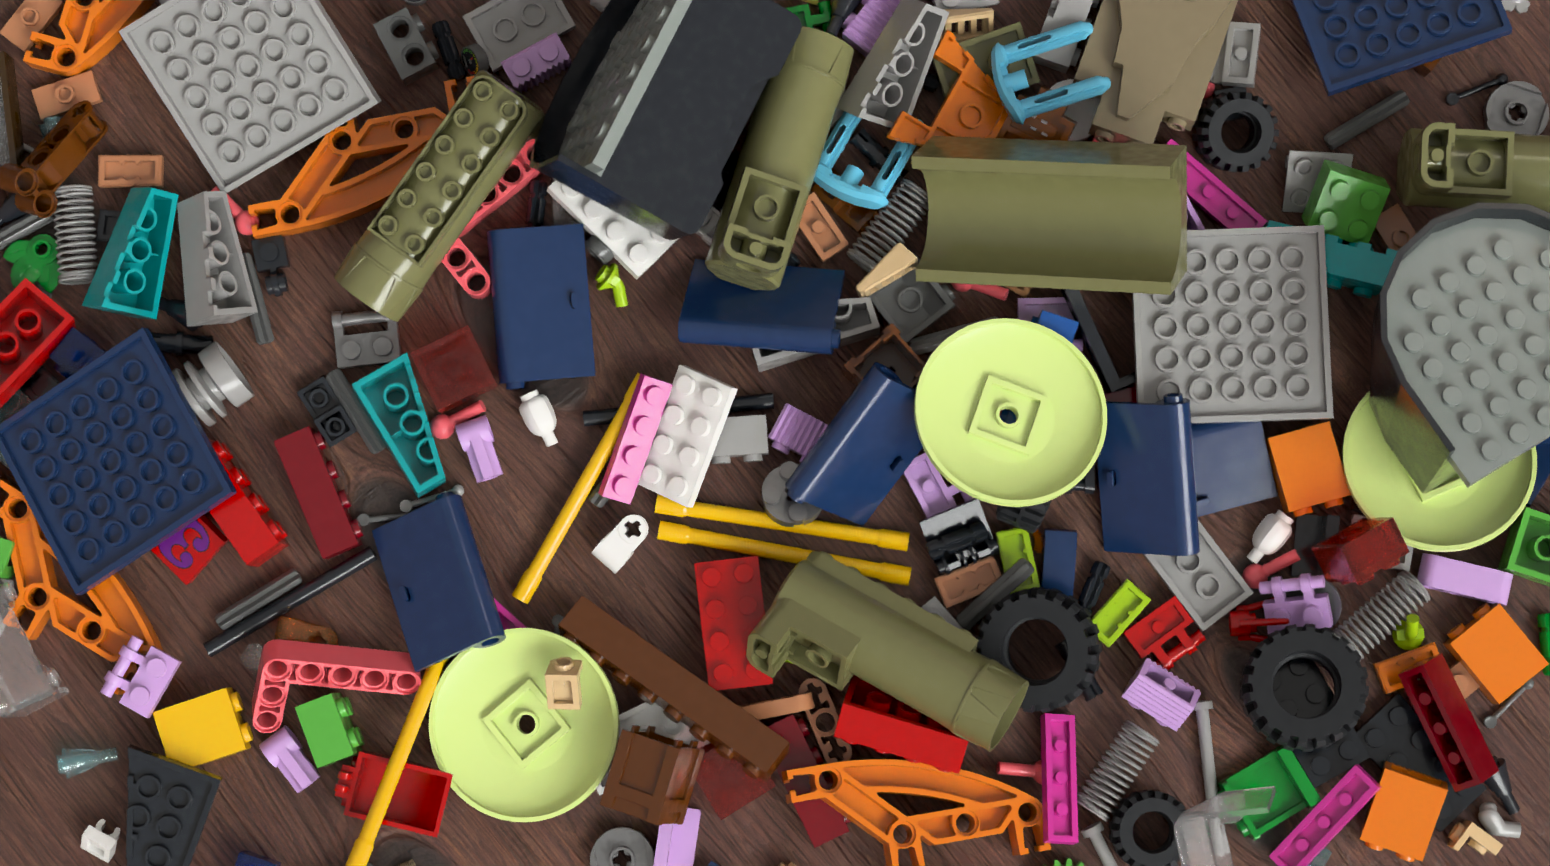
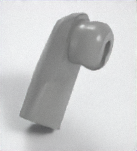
[1478,802,1521,838]

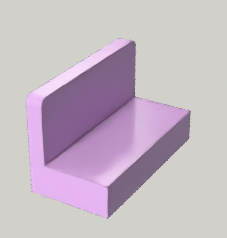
[653,808,701,866]

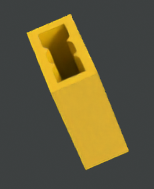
[153,687,253,767]

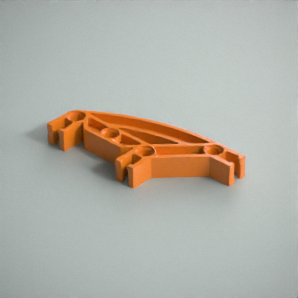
[23,0,155,78]
[248,76,474,239]
[0,476,163,695]
[781,759,1051,866]

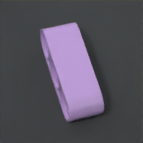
[1417,553,1514,606]

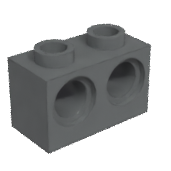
[373,7,440,86]

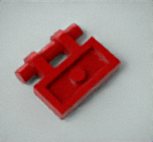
[1122,596,1206,671]

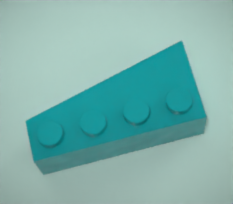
[81,187,179,319]
[1263,220,1398,298]
[351,352,446,499]

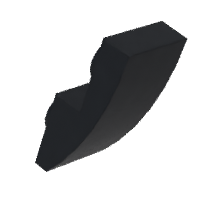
[296,375,357,448]

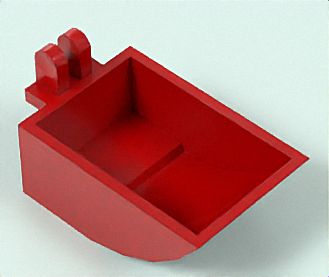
[334,750,453,838]

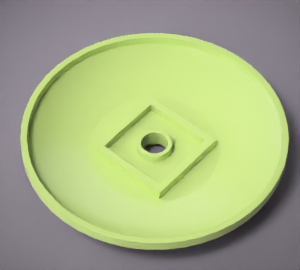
[914,318,1107,507]
[1342,391,1537,552]
[429,628,620,822]

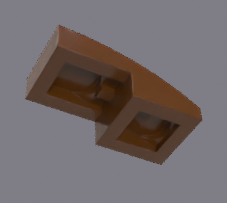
[811,168,880,236]

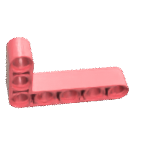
[441,139,542,299]
[252,639,421,733]

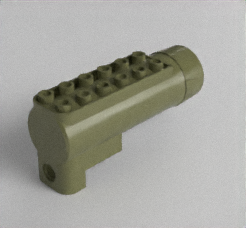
[705,26,854,291]
[334,70,545,322]
[1396,122,1550,213]
[746,551,1029,752]

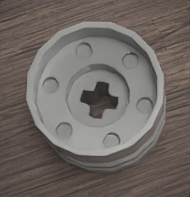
[172,341,255,427]

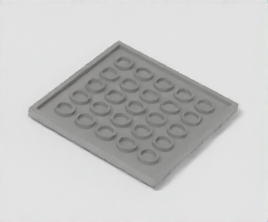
[118,0,381,193]
[1132,225,1334,424]

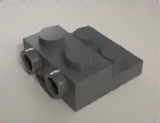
[868,255,956,343]

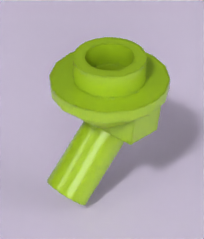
[595,263,628,308]
[1392,614,1425,650]

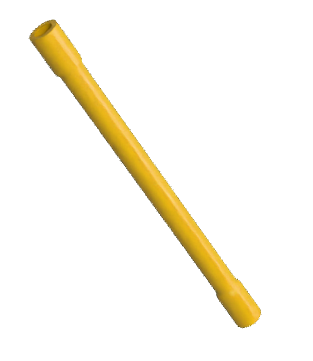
[512,373,640,604]
[655,494,910,551]
[657,521,912,586]
[345,658,449,866]

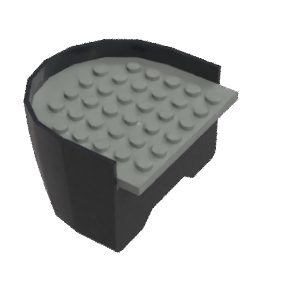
[530,0,802,240]
[1369,202,1550,494]

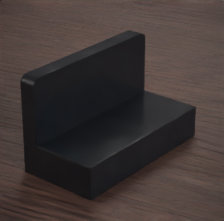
[1291,514,1340,581]

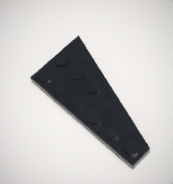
[126,744,223,866]

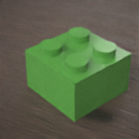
[1302,159,1391,243]
[1498,507,1550,587]
[295,692,365,768]

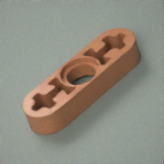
[799,678,852,763]
[739,692,815,720]

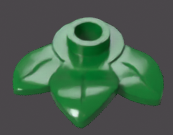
[3,234,63,293]

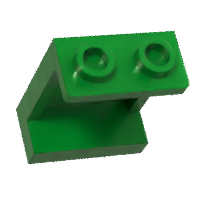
[1217,745,1321,840]

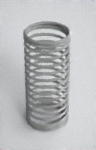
[846,179,928,273]
[53,184,99,285]
[1333,569,1431,661]
[1077,720,1160,822]

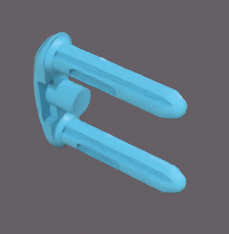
[991,21,1111,125]
[814,111,923,209]

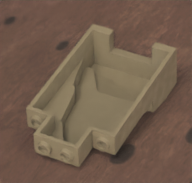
[1072,0,1238,144]

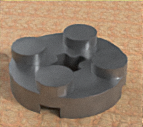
[1483,81,1549,135]
[762,461,822,527]
[590,827,655,866]

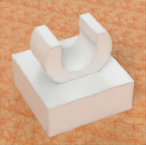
[80,819,120,863]

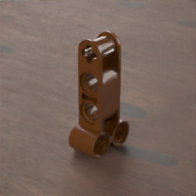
[0,100,108,218]

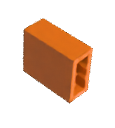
[1265,421,1351,517]
[1443,603,1549,704]
[1360,761,1448,862]

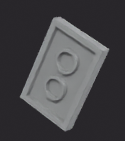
[462,0,576,73]
[1143,520,1254,632]

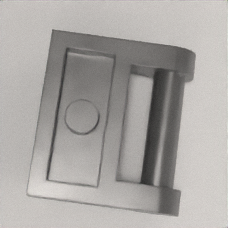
[331,310,402,369]

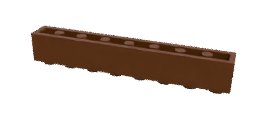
[558,596,789,782]

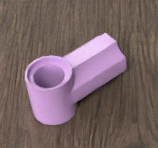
[455,415,504,483]
[259,725,321,793]

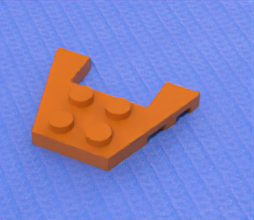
[886,30,1008,147]

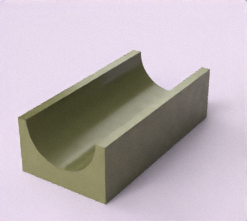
[911,136,1187,295]

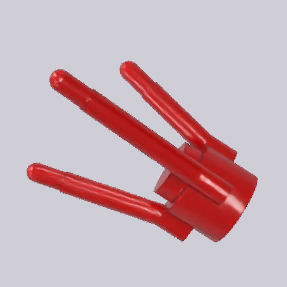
[1229,597,1290,642]

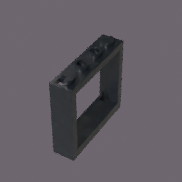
[1060,289,1136,394]

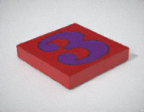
[151,515,229,585]

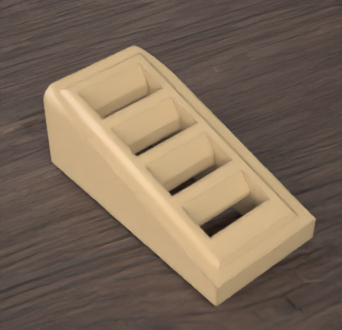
[938,8,994,43]
[856,242,919,298]

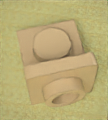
[545,657,583,710]
[1447,819,1503,856]

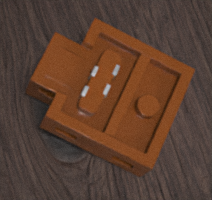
[996,86,1078,141]

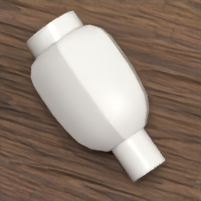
[519,389,558,447]
[1247,510,1294,564]

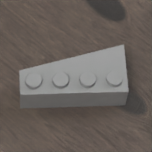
[837,0,949,128]
[1032,0,1099,74]
[177,191,258,327]
[751,297,880,372]

